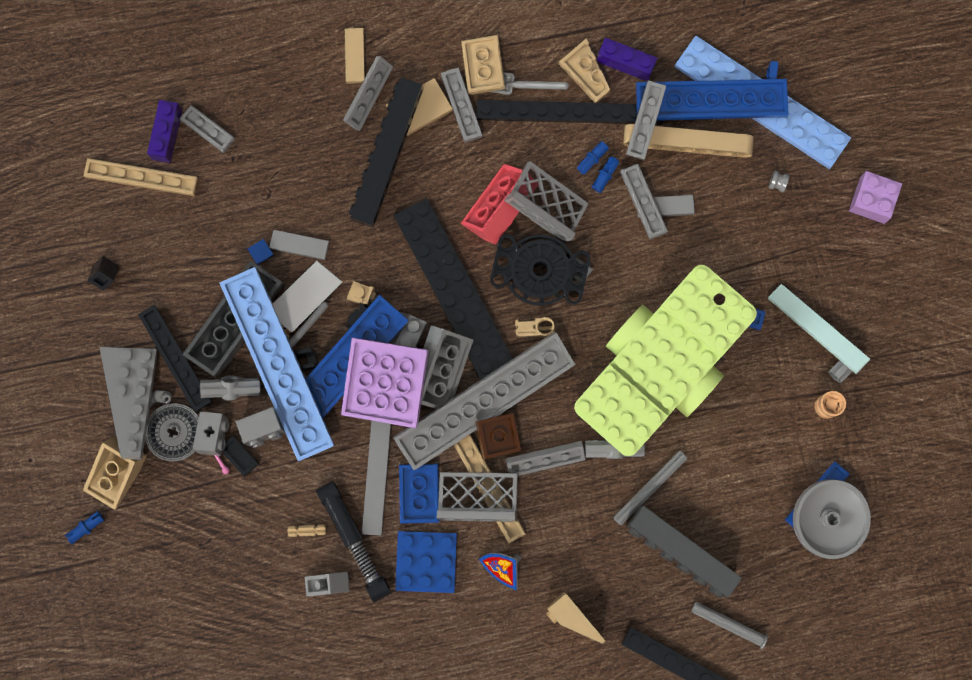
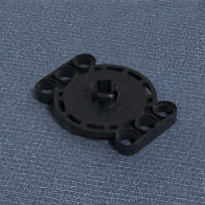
[490,234,590,306]

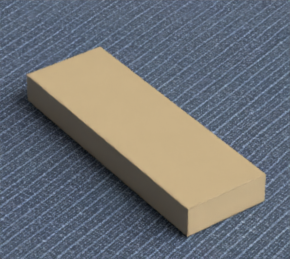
[345,28,365,84]

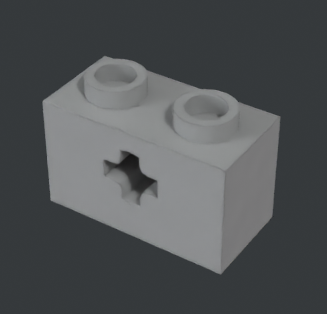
[193,412,229,456]

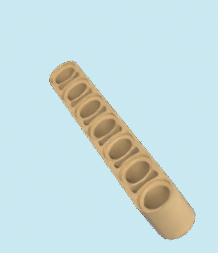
[623,124,754,158]

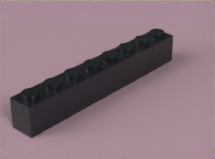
[349,77,423,228]

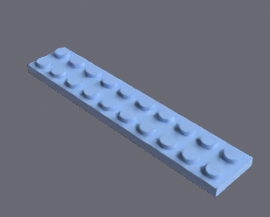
[674,36,851,169]
[220,267,335,461]

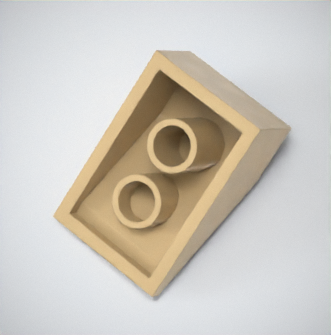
[83,436,147,510]
[546,593,605,643]

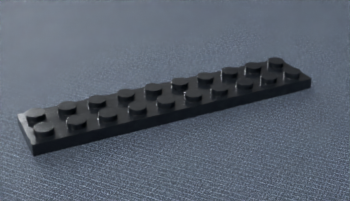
[393,198,513,380]

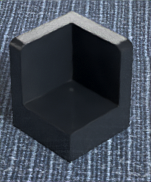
[88,256,119,291]

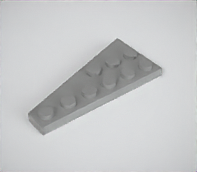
[99,347,158,460]

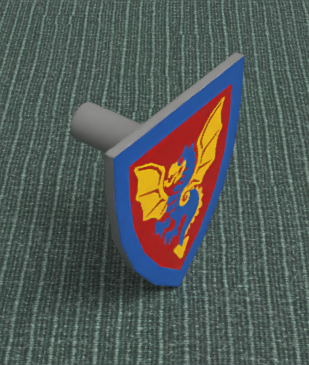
[479,553,521,591]

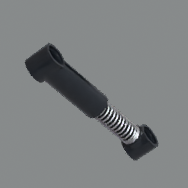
[316,481,392,603]

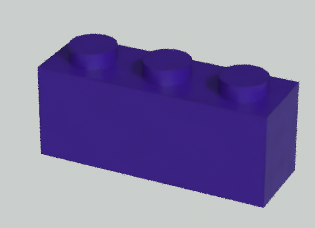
[597,38,657,81]
[147,100,183,163]

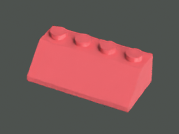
[461,164,538,245]

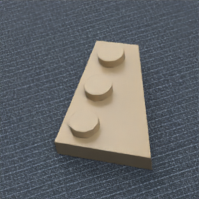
[559,38,610,103]

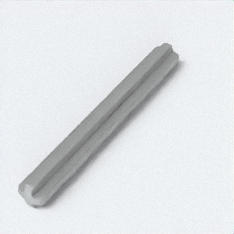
[614,451,687,525]

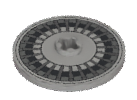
[145,403,199,461]

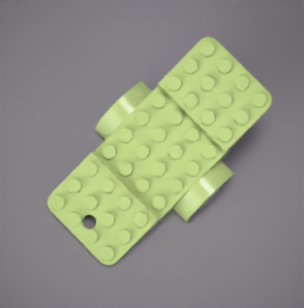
[574,265,757,456]

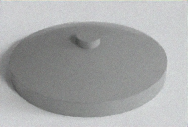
[793,479,871,559]

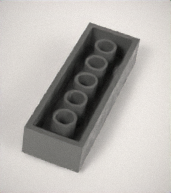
[182,261,285,379]
[626,506,742,598]

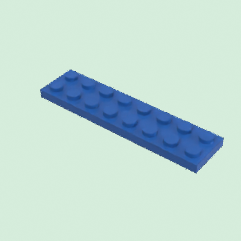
[636,79,789,120]
[306,295,409,418]

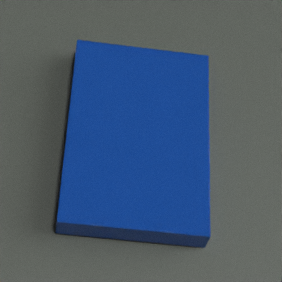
[399,464,439,524]

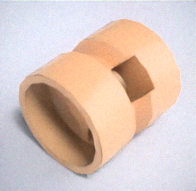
[815,391,846,419]

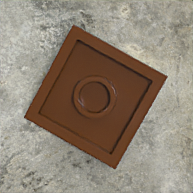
[475,413,521,459]

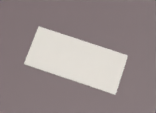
[273,261,342,333]

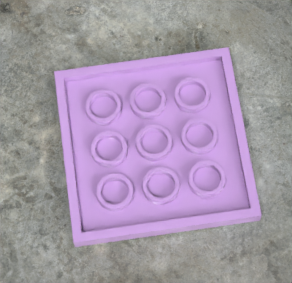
[341,338,429,428]

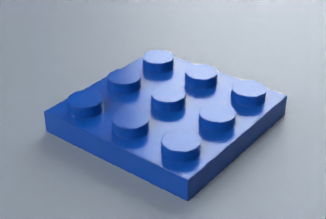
[395,531,457,593]

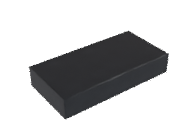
[222,435,259,477]

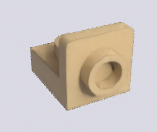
[347,281,377,307]

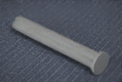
[692,602,768,649]

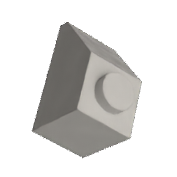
[305,572,349,597]

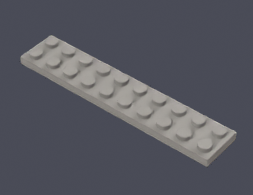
[393,332,575,470]

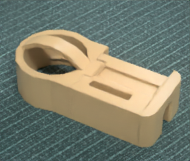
[515,317,555,338]

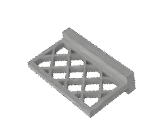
[504,161,589,243]
[437,472,518,522]

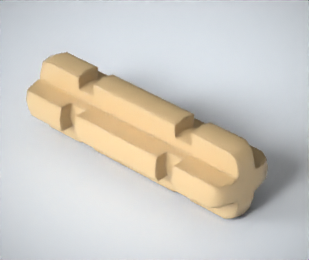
[288,524,326,537]

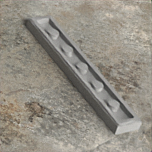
[362,421,391,536]

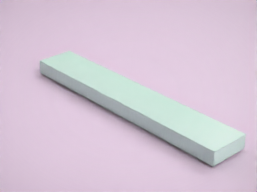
[768,284,870,374]

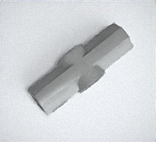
[200,375,260,400]
[585,439,645,459]

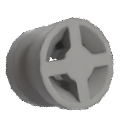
[768,170,789,193]

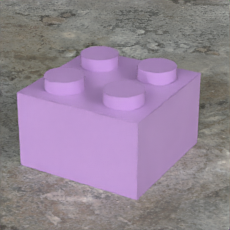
[849,171,902,224]

